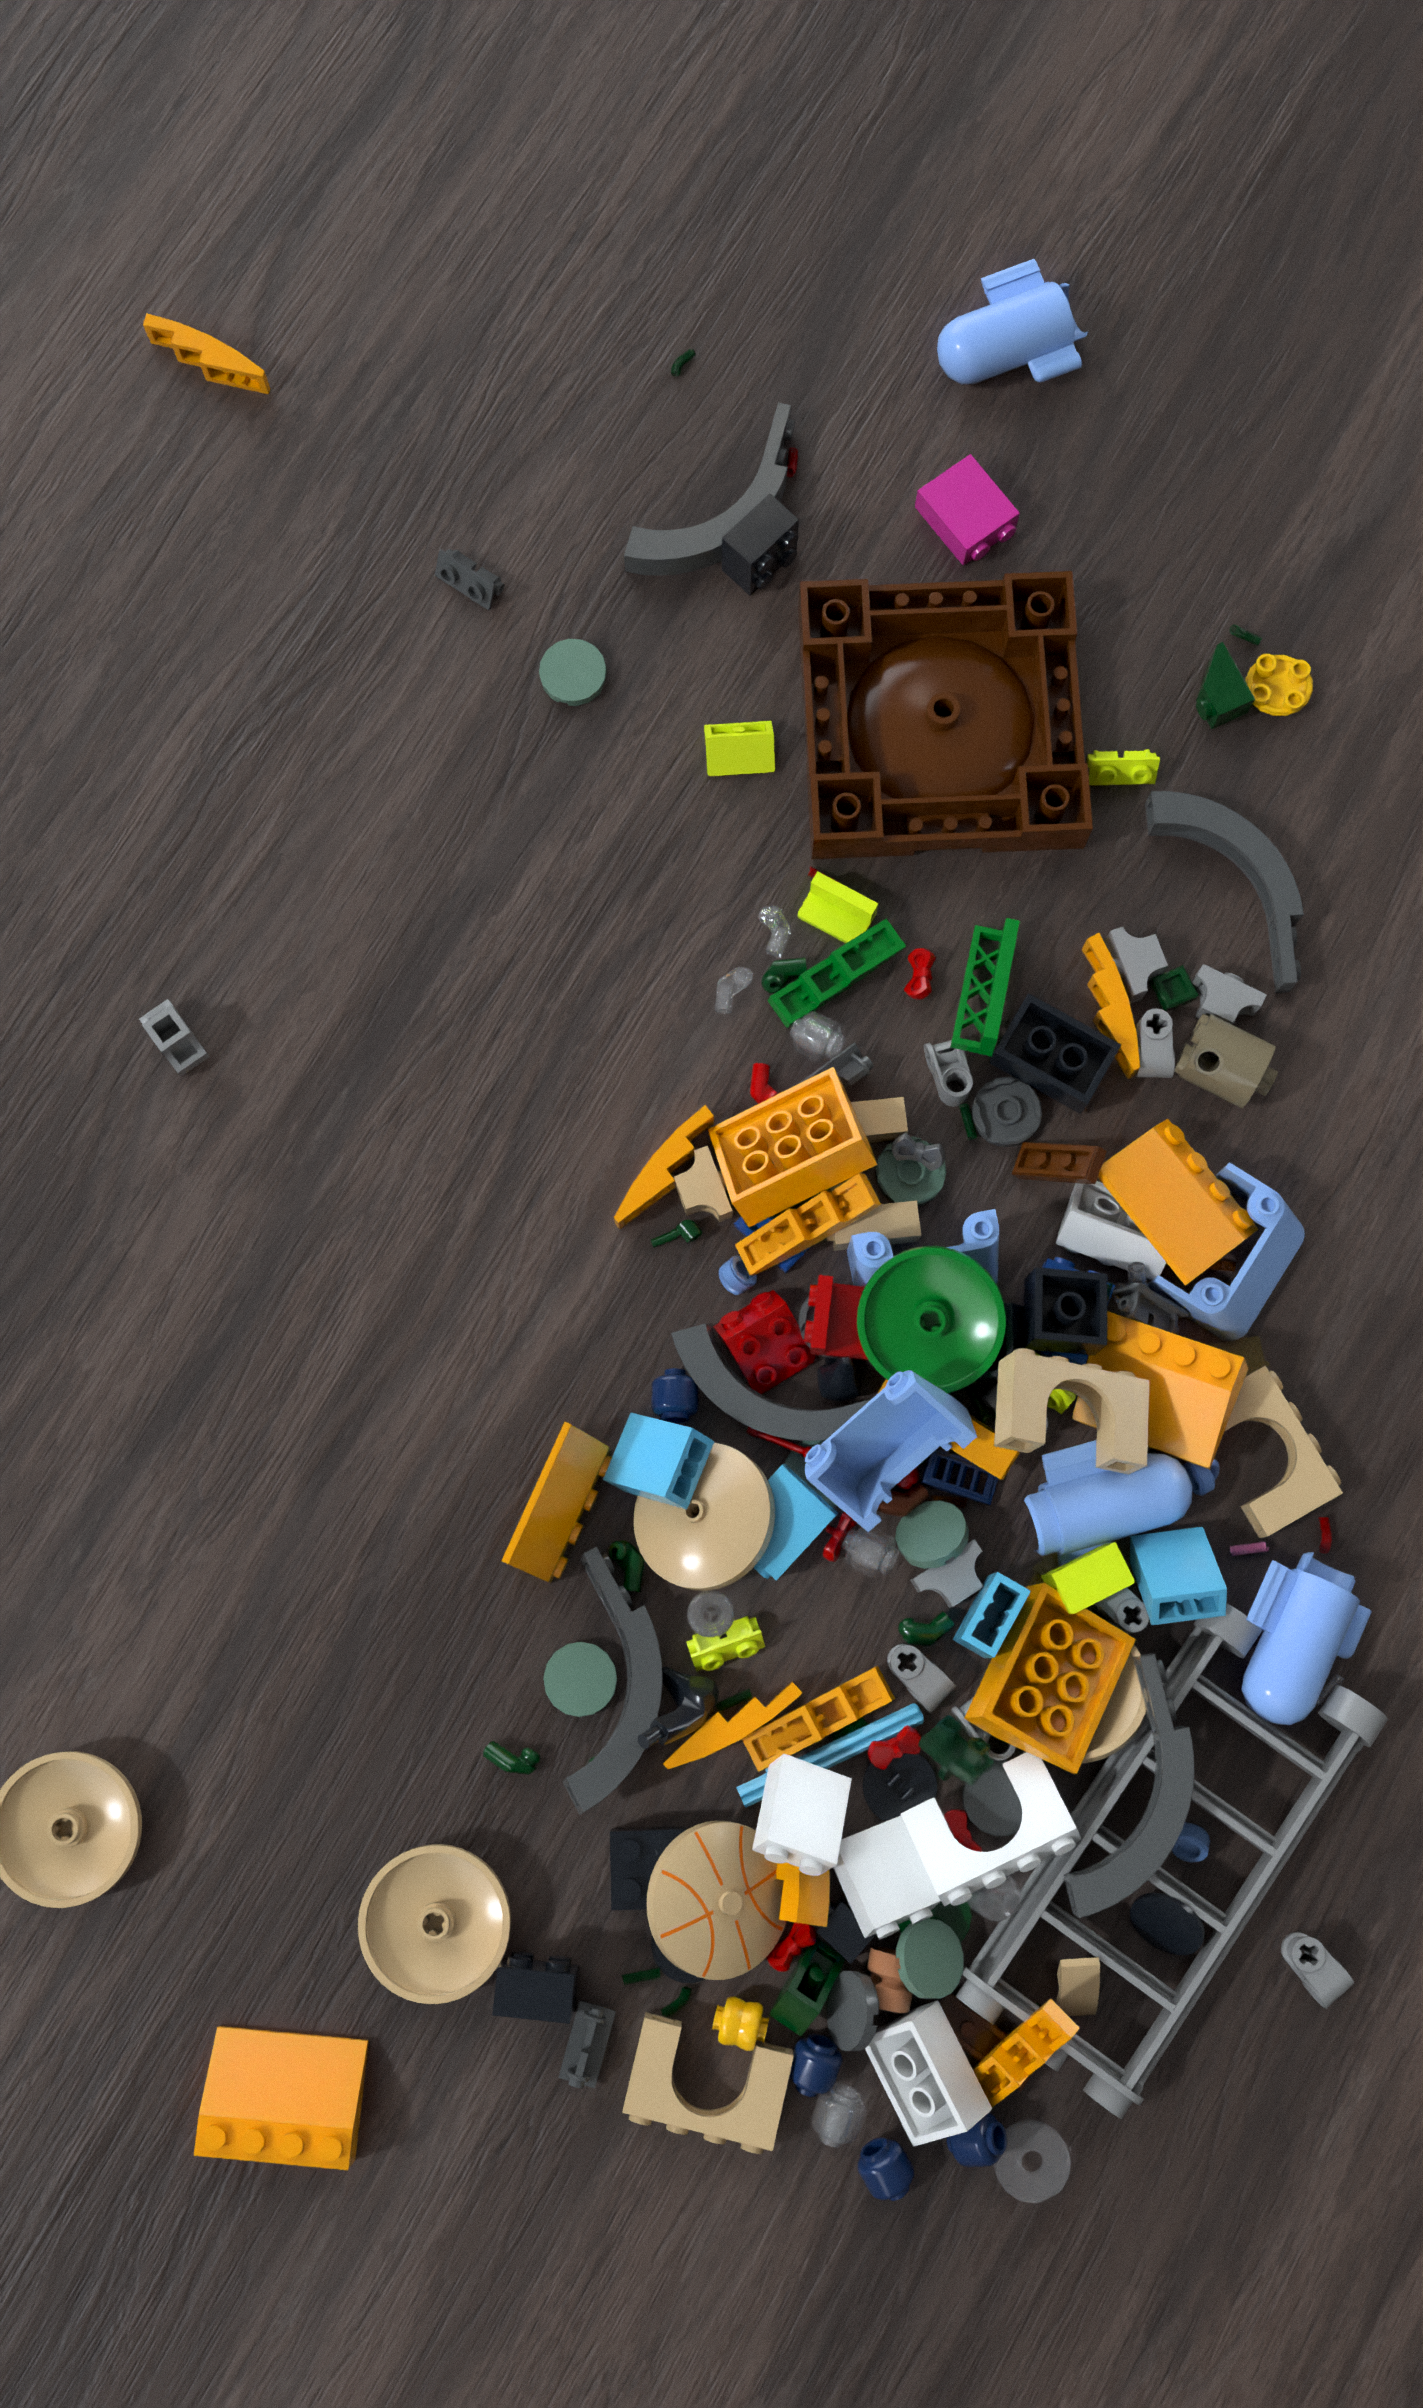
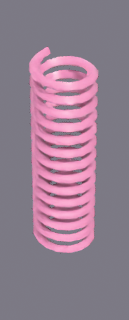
[1230,1542,1269,1556]

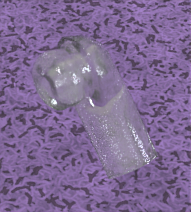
[759,905,791,957]
[715,967,753,1014]

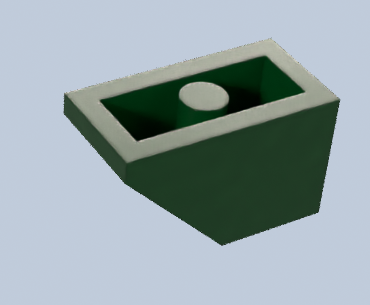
[1196,642,1255,729]
[769,1938,845,2036]

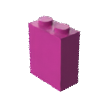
[915,454,1020,566]

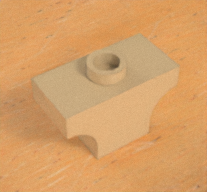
[674,1146,733,1222]

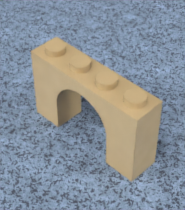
[820,1097,921,1251]
[994,1349,1149,1475]
[1225,1366,1343,1538]
[622,2012,794,2154]

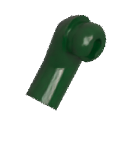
[761,957,807,994]
[608,1540,644,1592]
[898,1611,955,1646]
[483,1741,541,1775]

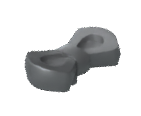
[892,1133,945,1171]

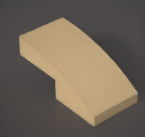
[1056,1957,1100,2016]

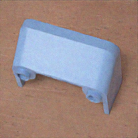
[1147,1162,1305,1341]

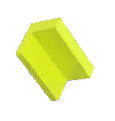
[704,721,775,776]
[797,871,878,943]
[1041,1542,1134,1614]

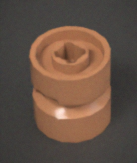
[867,1946,913,2013]

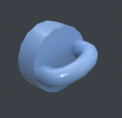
[719,1255,757,1295]
[1183,1459,1220,1496]
[1172,1822,1210,1862]

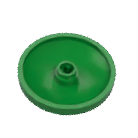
[857,1246,1006,1393]

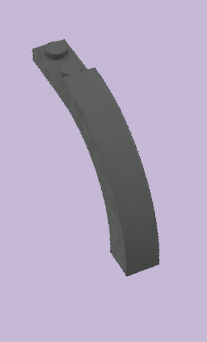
[624,402,795,576]
[1145,791,1304,993]
[671,1323,871,1441]
[562,1547,662,1815]
[1063,1654,1194,1918]

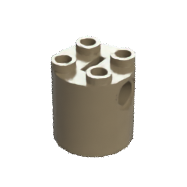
[1174,1014,1278,1109]

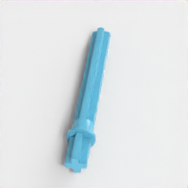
[736,1703,924,1808]

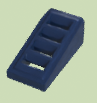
[920,1449,998,1505]

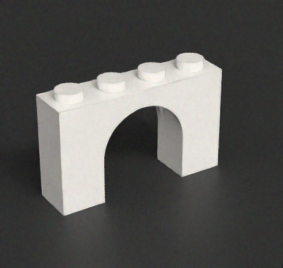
[901,1752,1081,1906]

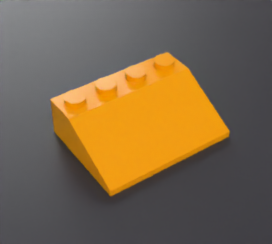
[708,1067,878,1227]
[1098,1119,1259,1286]
[1072,1311,1248,1470]
[501,1422,612,1583]
[964,1583,1136,1774]
[194,2026,369,2170]

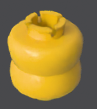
[712,1996,769,2051]

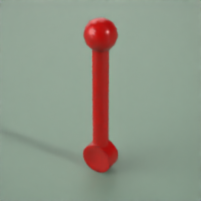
[746,1426,812,1458]

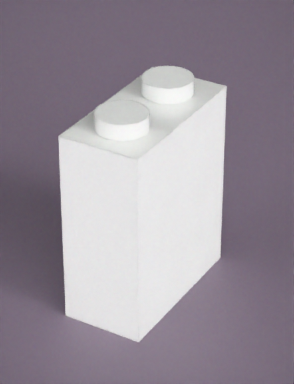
[752,1754,852,1876]
[833,1816,941,1939]

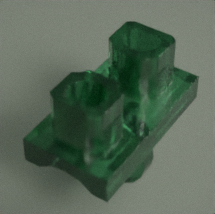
[918,1715,994,1787]

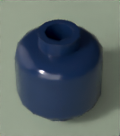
[651,1368,698,1424]
[789,2033,843,2097]
[947,2113,1007,2167]
[857,2137,915,2201]

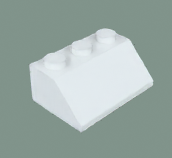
[1056,1181,1166,1280]
[865,2000,992,2147]

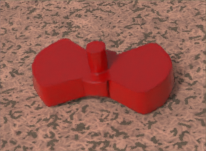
[904,948,936,1000]
[823,1512,857,1562]
[868,1725,922,1770]
[943,1809,983,1852]
[767,1922,817,1972]

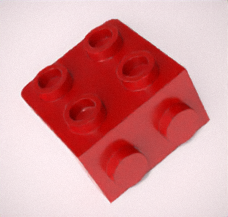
[804,1275,869,1361]
[713,1290,815,1394]

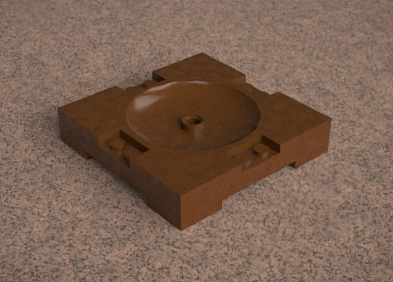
[798,571,1093,860]

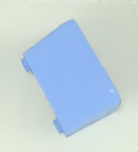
[847,1209,999,1286]
[805,1370,977,1532]

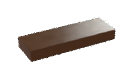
[1012,1142,1107,1185]
[938,1993,1034,2092]

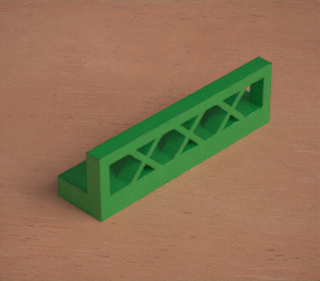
[950,918,1020,1056]

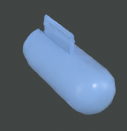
[937,259,1088,385]
[1024,1440,1192,1566]
[1242,1552,1372,1725]

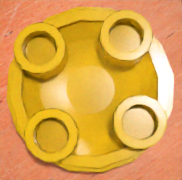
[1245,654,1313,716]

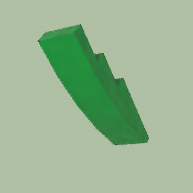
[767,918,906,1028]

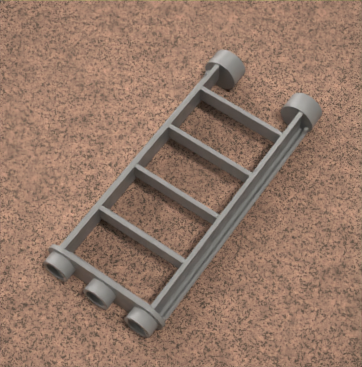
[956,1603,1388,2119]

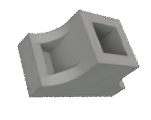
[1104,927,1168,1004]
[1192,964,1267,1024]
[139,999,210,1076]
[910,1539,984,1608]

